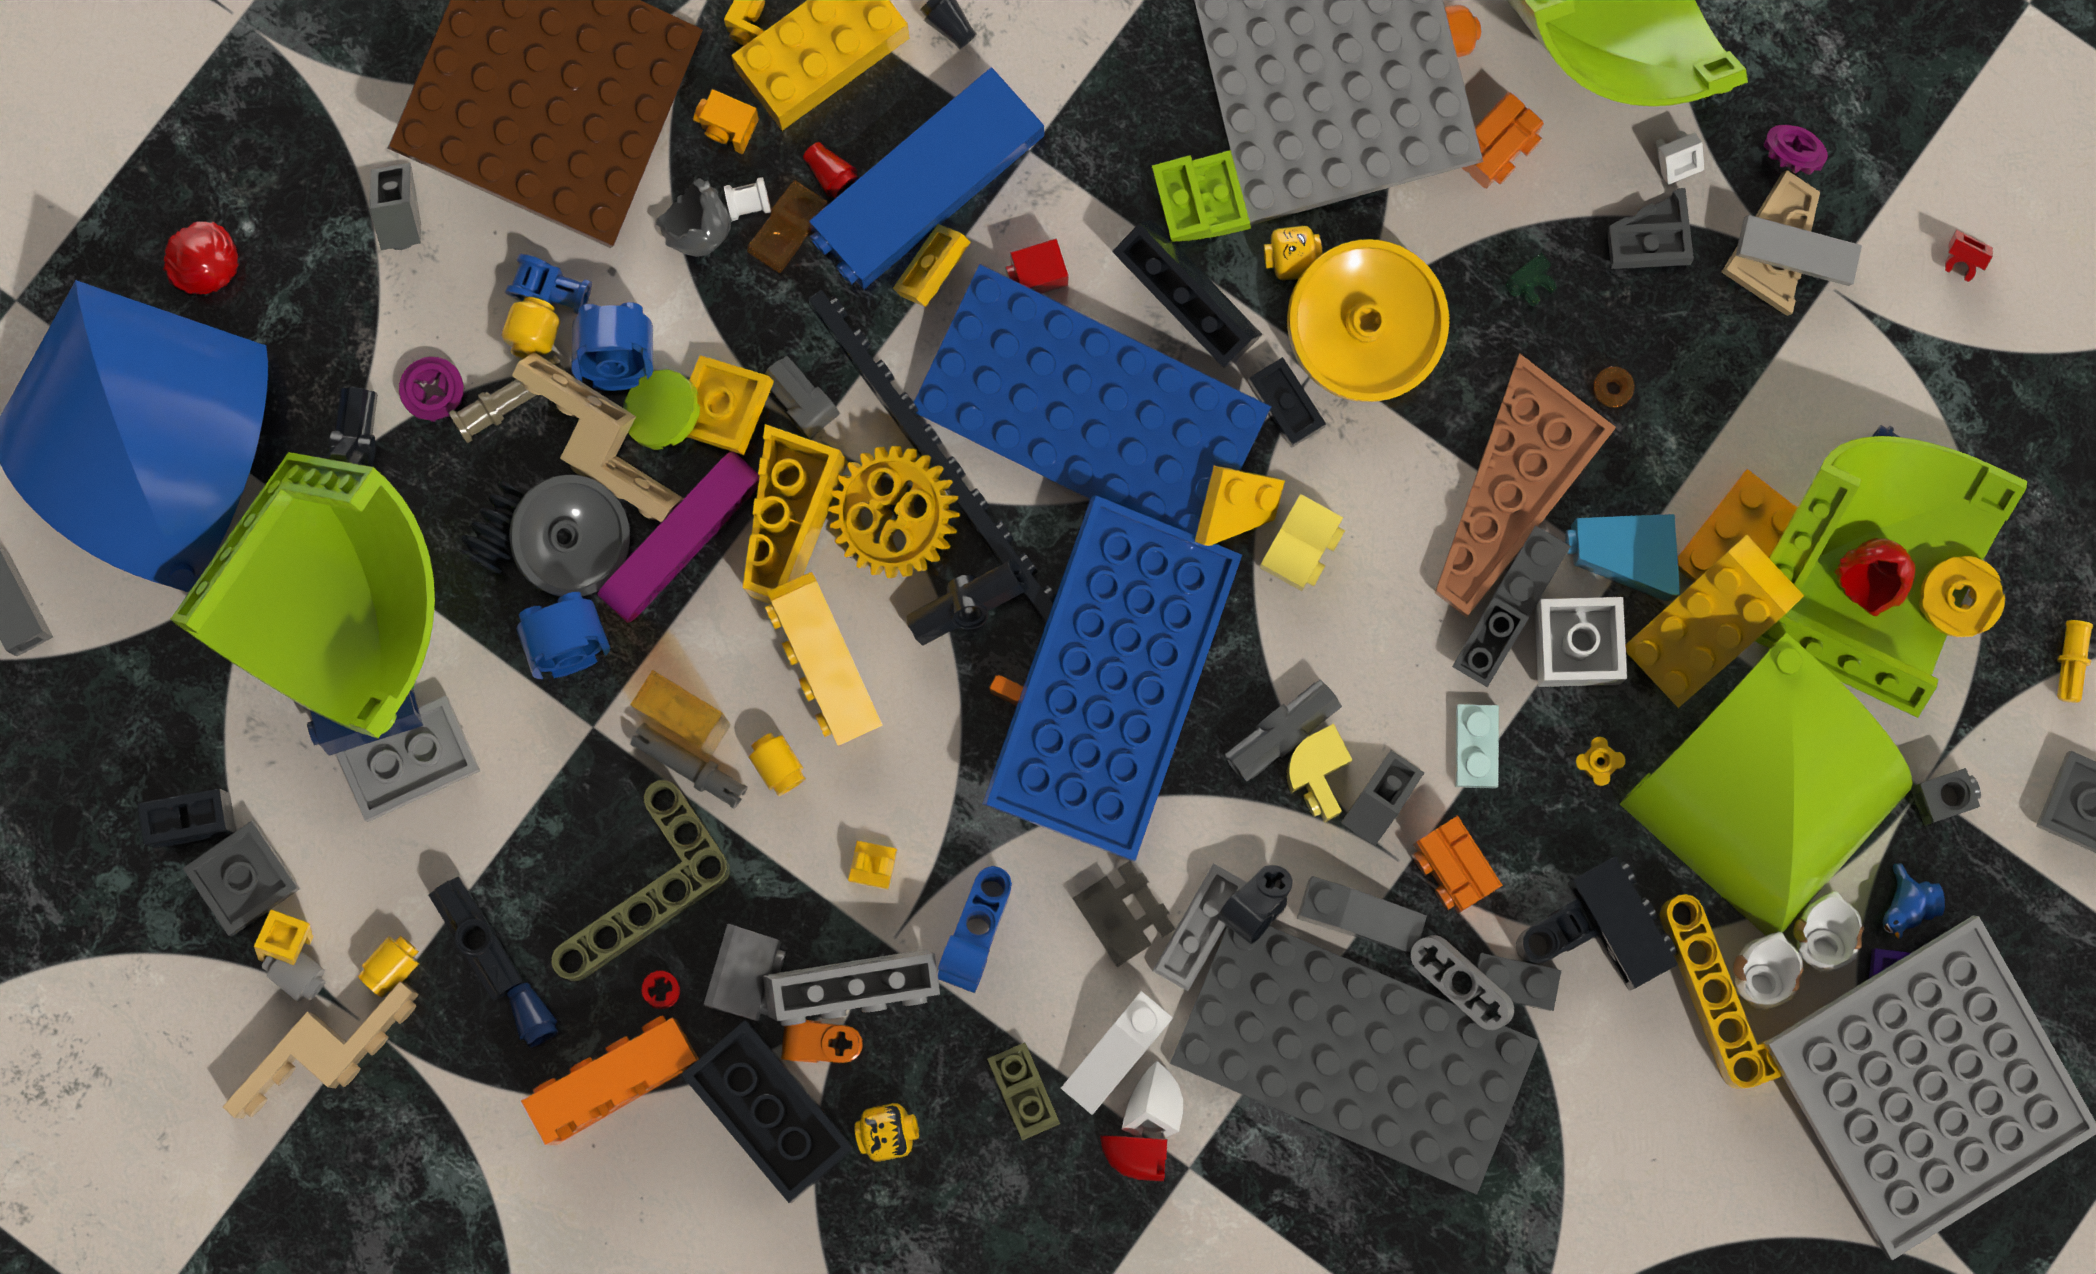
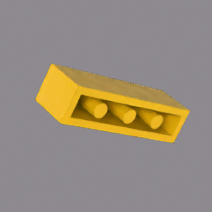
[765,572,883,746]

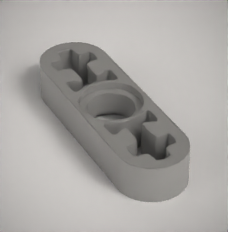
[1411,935,1514,1030]

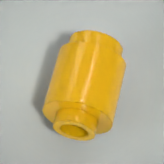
[748,733,806,796]
[358,935,419,998]

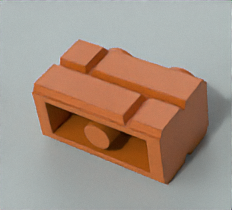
[1462,92,1544,189]
[1412,816,1503,914]

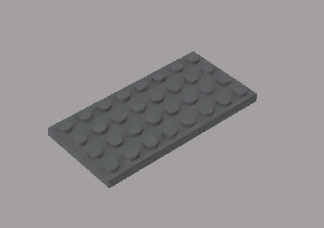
[1170,926,1539,1195]

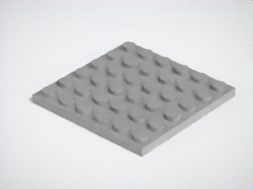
[1194,0,1484,225]
[1764,915,2096,1260]

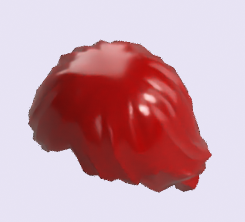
[163,222,239,294]
[1834,538,1916,616]

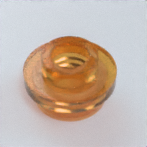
[1593,367,1635,407]

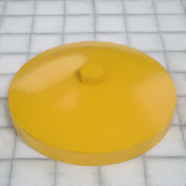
[1287,239,1449,402]

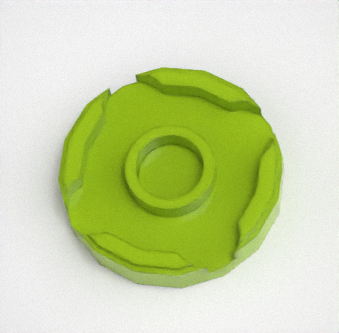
[623,369,700,450]

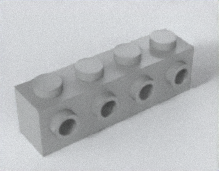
[763,950,940,1026]

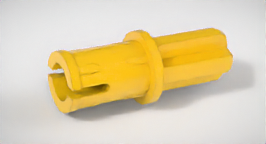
[2057,620,2093,703]

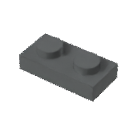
[1476,953,1562,1011]

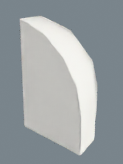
[1122,1061,1183,1138]

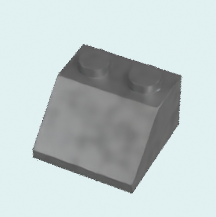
[704,924,786,1022]

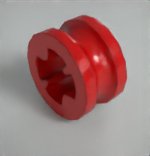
[642,971,680,1009]

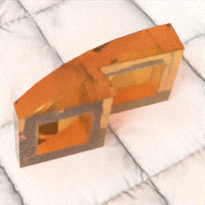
[747,180,827,273]

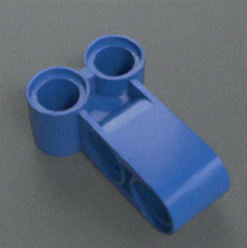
[938,866,1012,993]

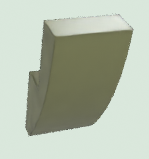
[987,1043,1060,1141]

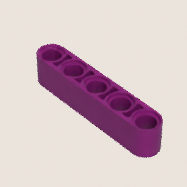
[598,451,760,623]

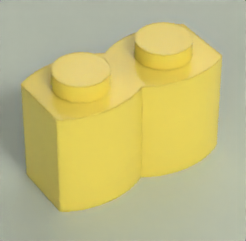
[1260,494,1345,591]

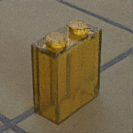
[630,670,731,759]

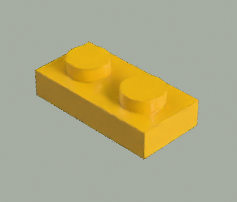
[893,224,971,307]

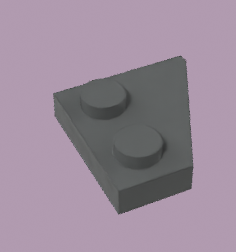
[1607,188,1694,269]

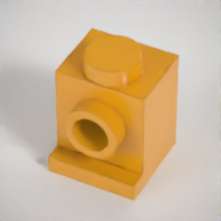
[693,89,759,154]

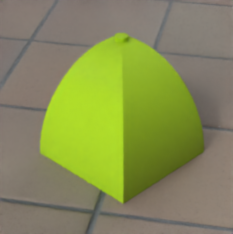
[1506,0,1748,106]
[1755,436,2027,718]
[170,452,435,739]
[1620,633,1913,936]

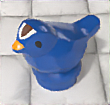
[1882,863,1945,939]

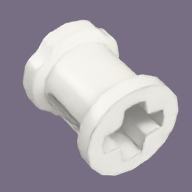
[724,177,771,221]

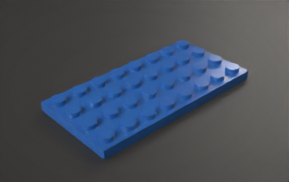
[914,264,1272,536]
[982,495,1242,861]

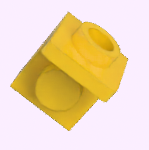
[724,0,765,46]

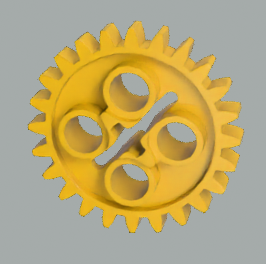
[828,446,959,578]

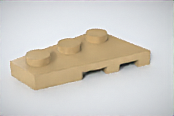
[1722,170,1820,316]

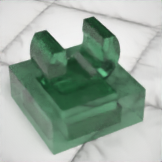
[1505,252,1557,307]

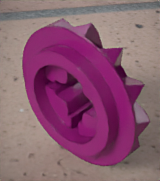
[1764,125,1828,175]
[399,357,465,422]

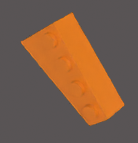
[521,1015,699,1146]

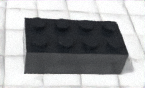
[681,1020,855,1203]

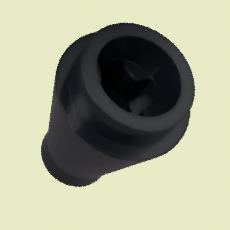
[920,0,977,50]

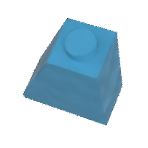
[1565,514,1680,601]

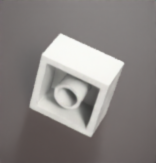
[1534,597,1627,687]

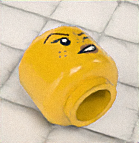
[1263,226,1323,281]

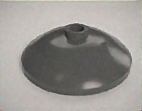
[510,475,630,597]

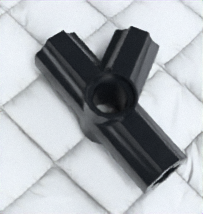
[324,387,378,467]

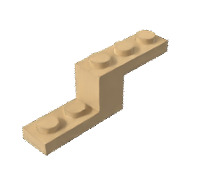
[512,352,684,523]
[222,982,419,1119]

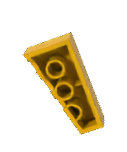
[742,424,848,604]

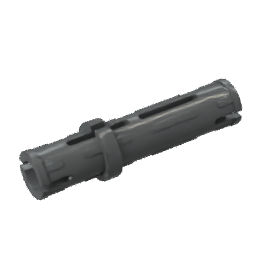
[630,723,748,809]

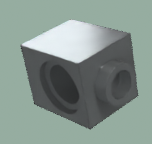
[1911,768,1981,826]

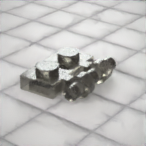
[1072,860,1175,968]

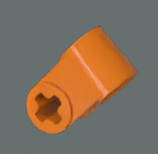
[781,1020,863,1063]

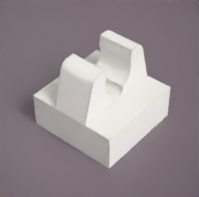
[1656,131,1705,185]

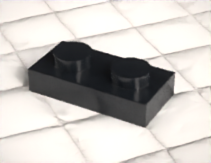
[1248,357,1326,448]

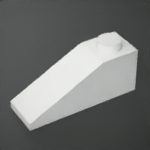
[1061,991,1173,1115]

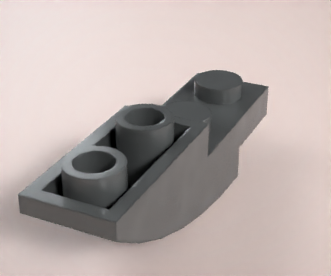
[1452,525,1571,688]

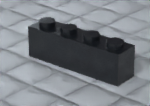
[1112,220,1263,368]

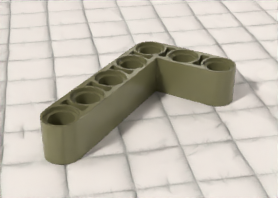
[552,780,730,981]

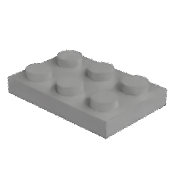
[336,695,480,822]

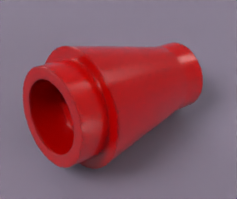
[803,142,859,199]

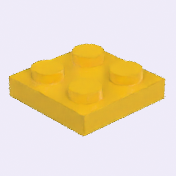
[687,355,774,455]

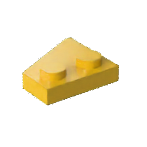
[1195,466,1285,546]

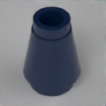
[507,983,558,1047]

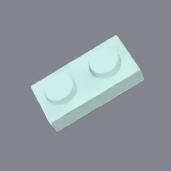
[1456,704,1499,788]

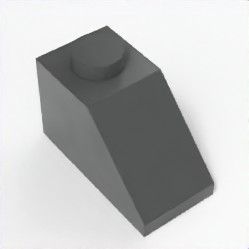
[370,163,421,250]
[1341,750,1424,846]

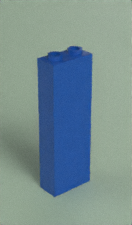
[809,67,1044,289]

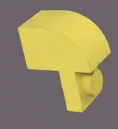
[1287,724,1352,822]

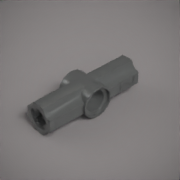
[1224,679,1342,783]

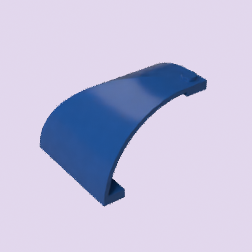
[0,280,268,592]

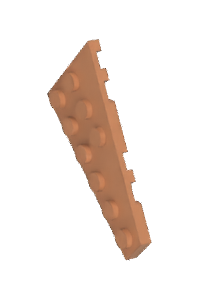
[1435,354,1616,618]

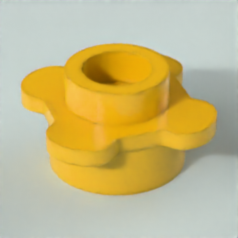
[1576,737,1625,786]

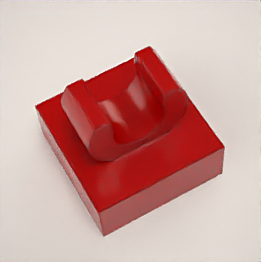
[1945,230,1993,282]

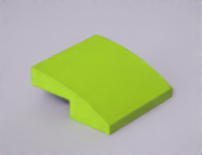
[1152,150,1251,242]

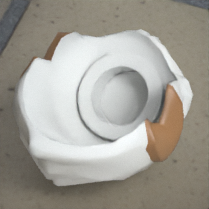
[1793,891,1864,973]
[1733,932,1804,1010]

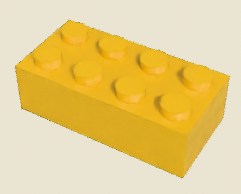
[731,0,910,131]
[1625,535,1804,708]

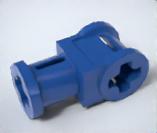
[505,254,592,314]

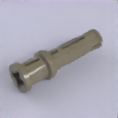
[448,355,567,444]

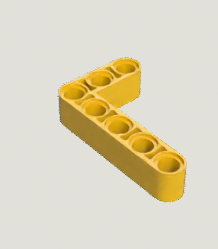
[1660,894,1782,1089]

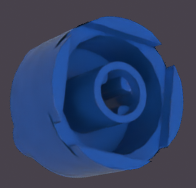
[571,302,653,391]
[516,592,610,679]

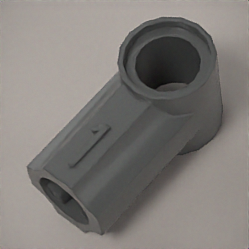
[764,356,840,440]

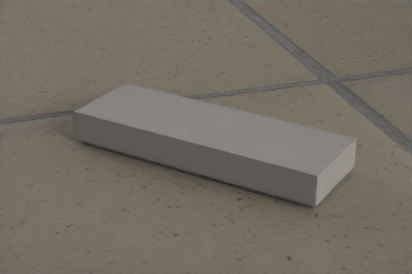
[1736,215,1862,286]
[1152,863,1247,991]

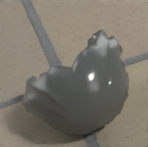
[656,178,731,257]

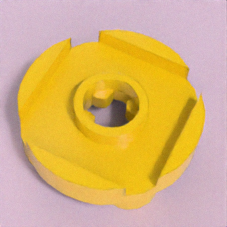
[1919,556,2005,637]

